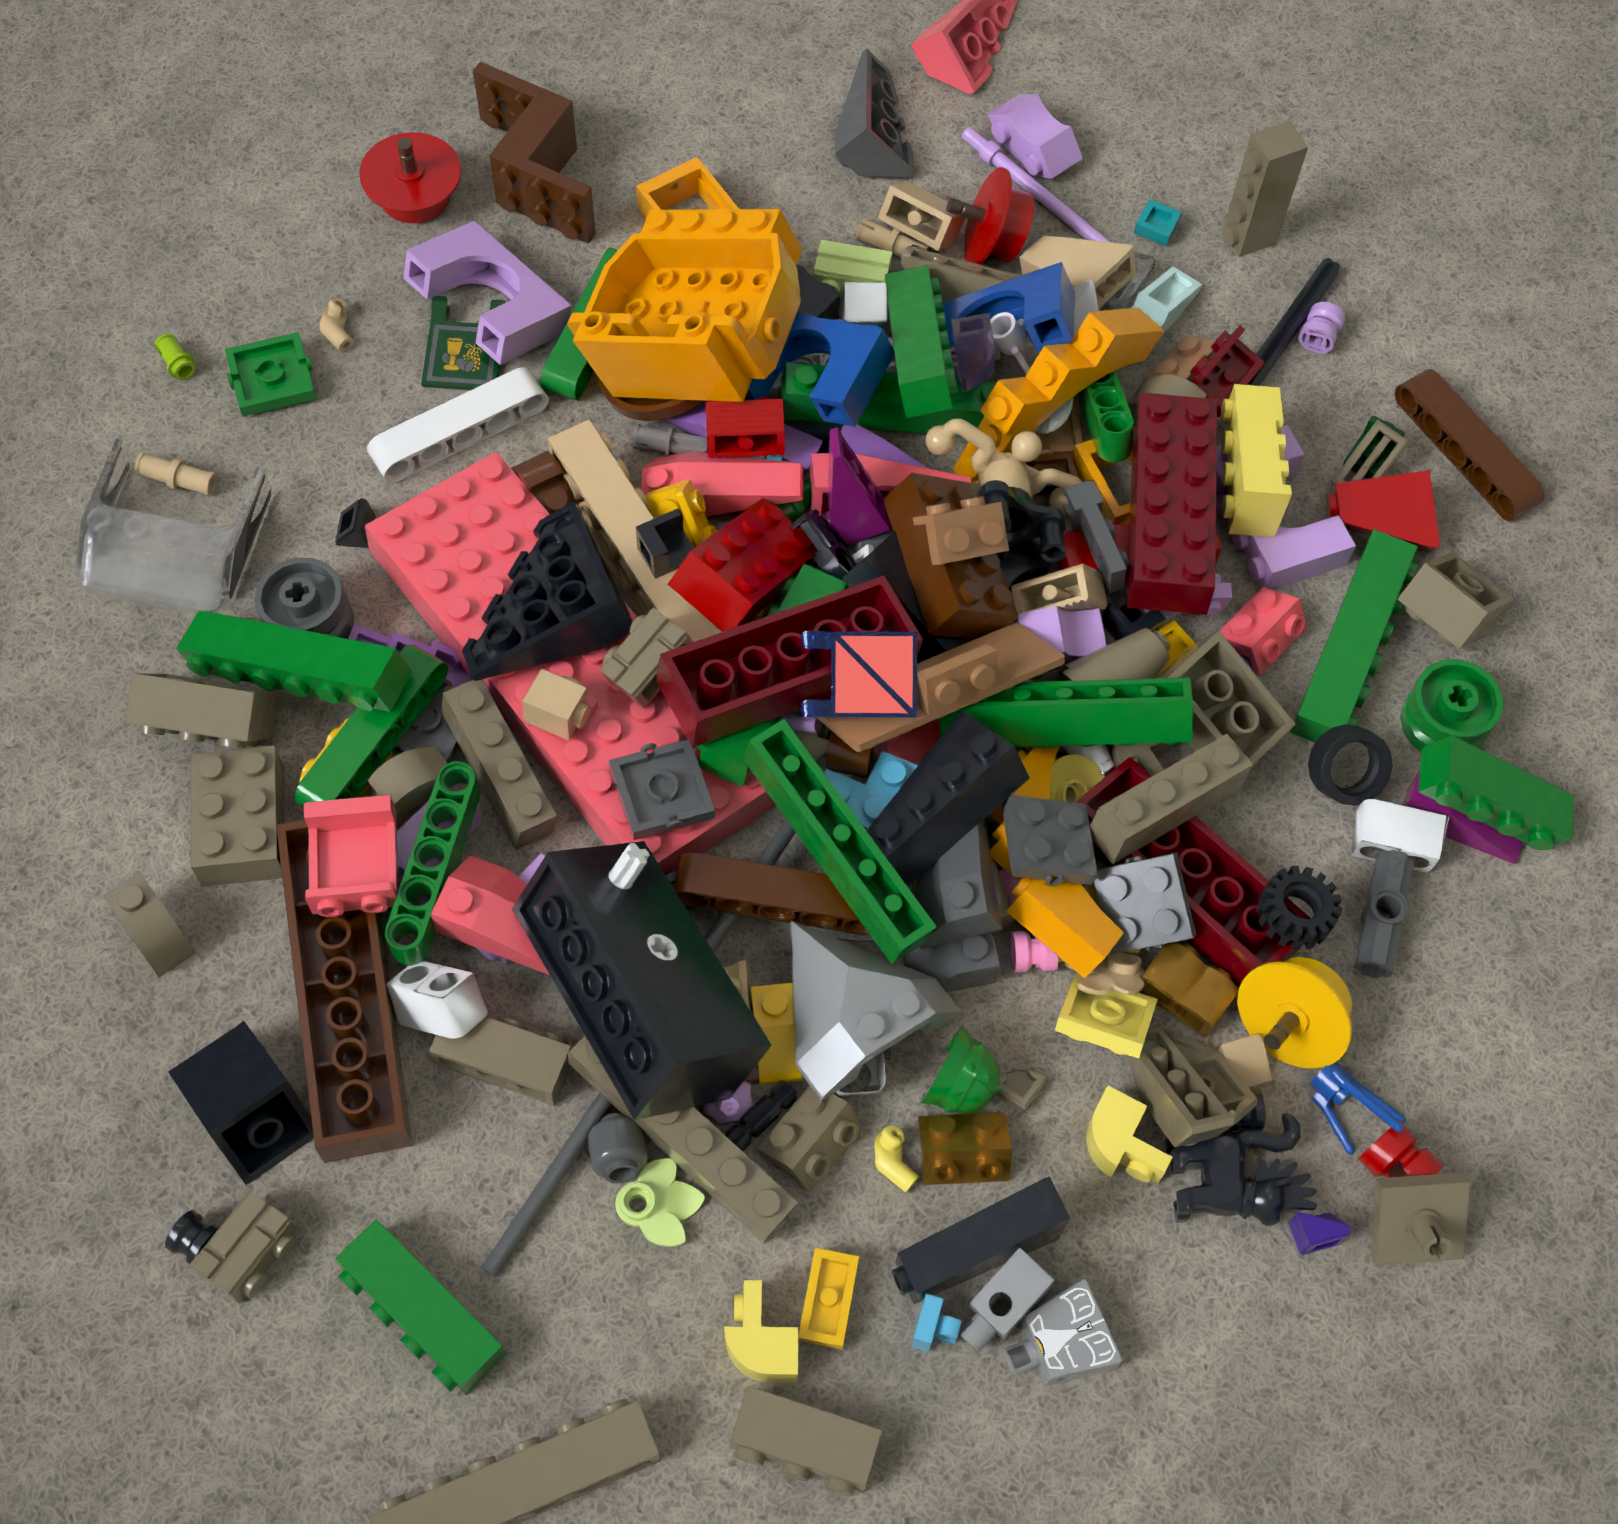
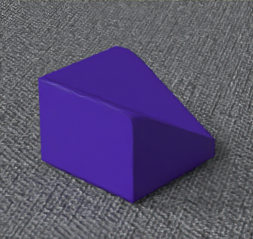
[1288,1213,1352,1255]

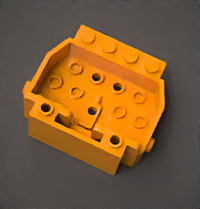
[567,209,802,402]

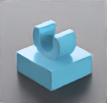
[911,1294,961,1352]

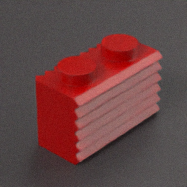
[706,397,785,459]

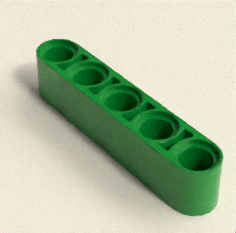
[540,247,618,401]
[1077,371,1134,462]
[295,644,448,807]
[385,761,480,966]

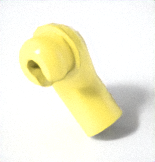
[874,1126,920,1193]

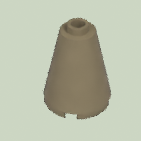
[1056,628,1171,681]

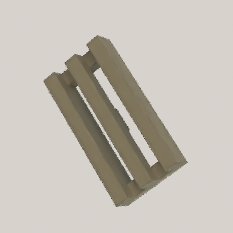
[1331,420,1409,485]

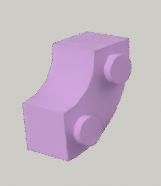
[987,94,1083,179]
[1018,606,1107,671]

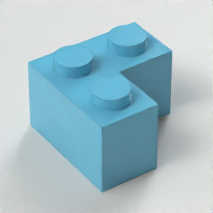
[824,751,918,831]

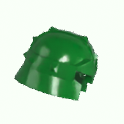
[920,1025,1000,1114]

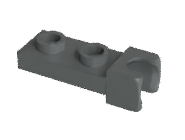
[1063,481,1130,593]

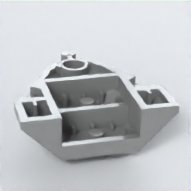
[790,920,961,1101]

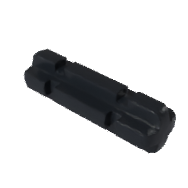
[725,1080,797,1151]

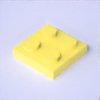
[1055,973,1158,1058]

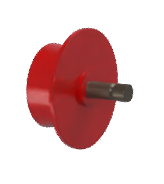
[359,132,461,223]
[946,167,1034,265]

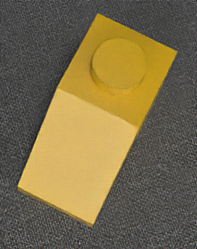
[751,983,803,1085]

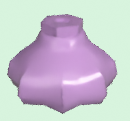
[703,1081,754,1125]

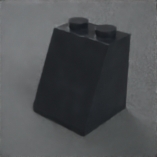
[168,1021,314,1185]

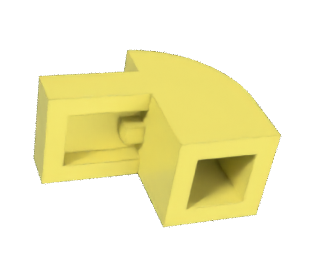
[1086,1085,1173,1183]
[724,1280,798,1383]

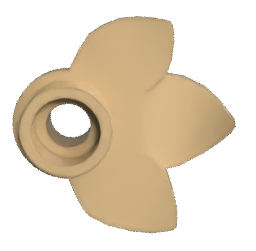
[1064,952,1144,995]

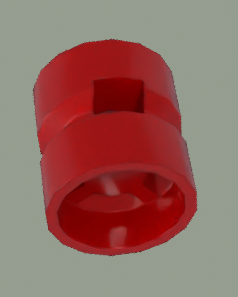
[1358,1120,1445,1178]

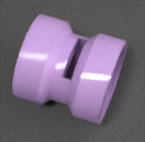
[1298,302,1346,354]

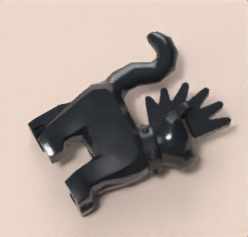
[1165,1113,1317,1226]

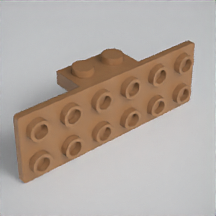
[814,623,1065,752]

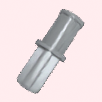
[632,424,708,456]

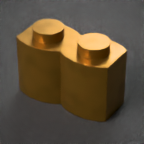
[1140,942,1239,1037]

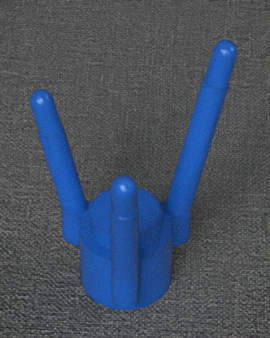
[1310,1062,1406,1154]

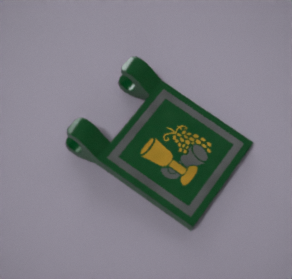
[421,296,506,390]

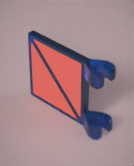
[801,631,917,718]

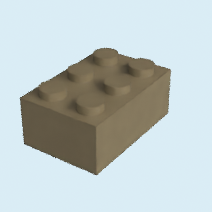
[1158,630,1296,764]
[125,673,279,748]
[191,745,285,887]

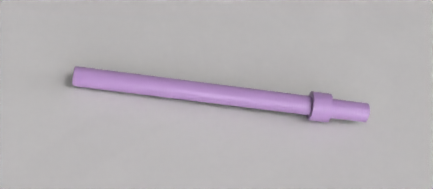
[962,127,1111,242]

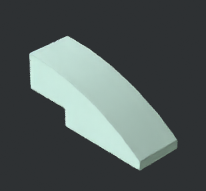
[1131,266,1203,339]

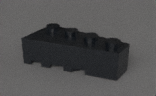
[867,710,1030,886]

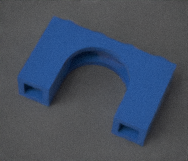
[943,262,1075,379]
[744,313,895,427]

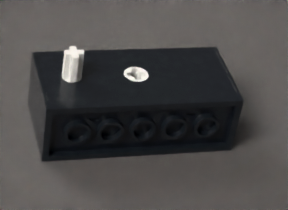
[512,841,772,1120]

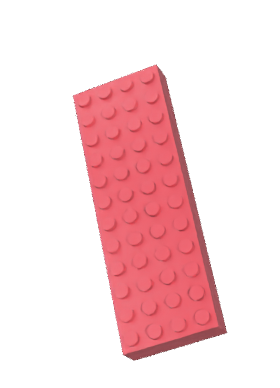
[365,452,776,875]

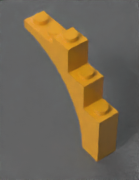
[953,308,1164,484]
[989,746,1124,978]

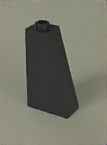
[842,530,973,664]
[892,1176,1070,1304]

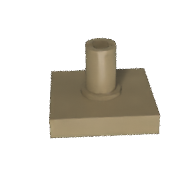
[1371,1172,1471,1265]

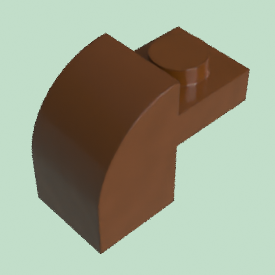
[511,451,582,515]

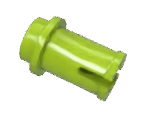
[154,333,196,380]

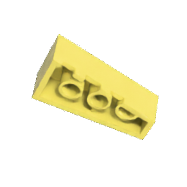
[1221,384,1292,538]

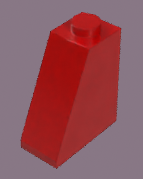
[1326,470,1440,552]

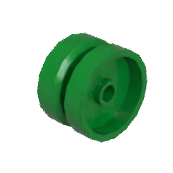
[1400,659,1504,752]

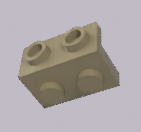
[757,1086,863,1192]

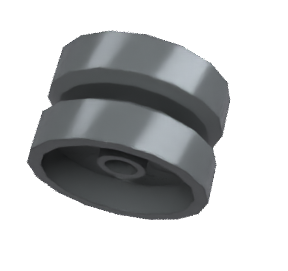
[254,558,354,639]

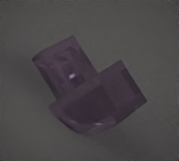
[951,313,996,392]

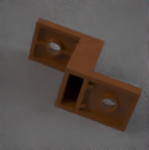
[473,62,596,244]

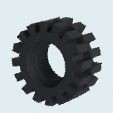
[1256,866,1342,950]

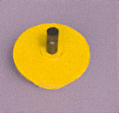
[1237,957,1352,1069]

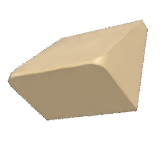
[1218,1034,1272,1087]

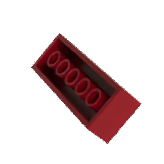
[1127,392,1217,615]
[657,576,923,748]
[1075,757,1311,987]

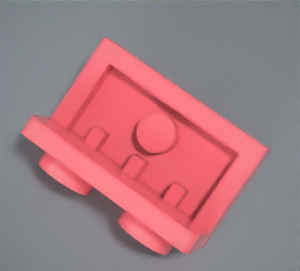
[1219,587,1307,675]

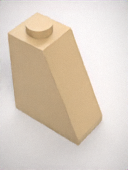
[1019,235,1136,308]

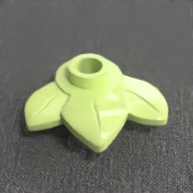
[615,1158,705,1247]

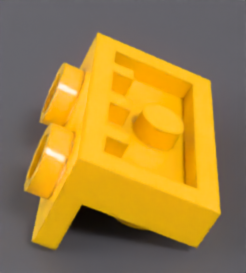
[645,479,717,548]

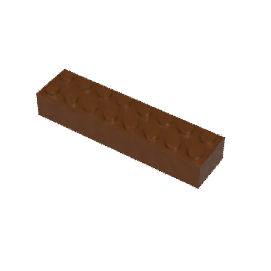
[276,820,413,1163]

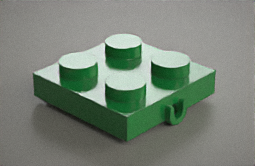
[225,332,317,417]

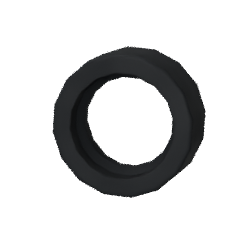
[1308,724,1393,806]

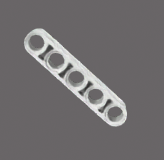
[367,367,549,483]

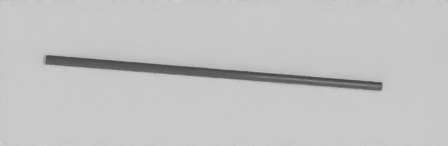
[481,759,826,1277]

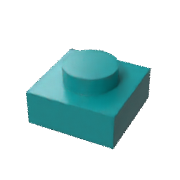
[1134,199,1182,246]

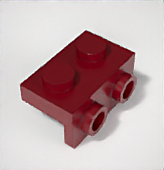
[1189,325,1265,417]

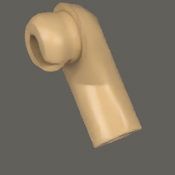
[319,298,354,353]

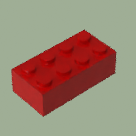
[667,498,818,632]

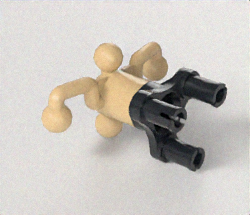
[925,418,1082,567]

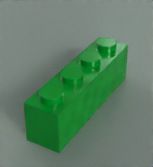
[1418,735,1574,850]
[335,1219,506,1395]

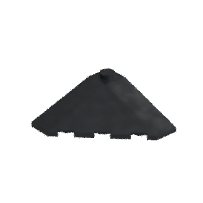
[462,502,633,681]

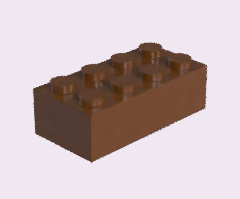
[883,472,1019,640]

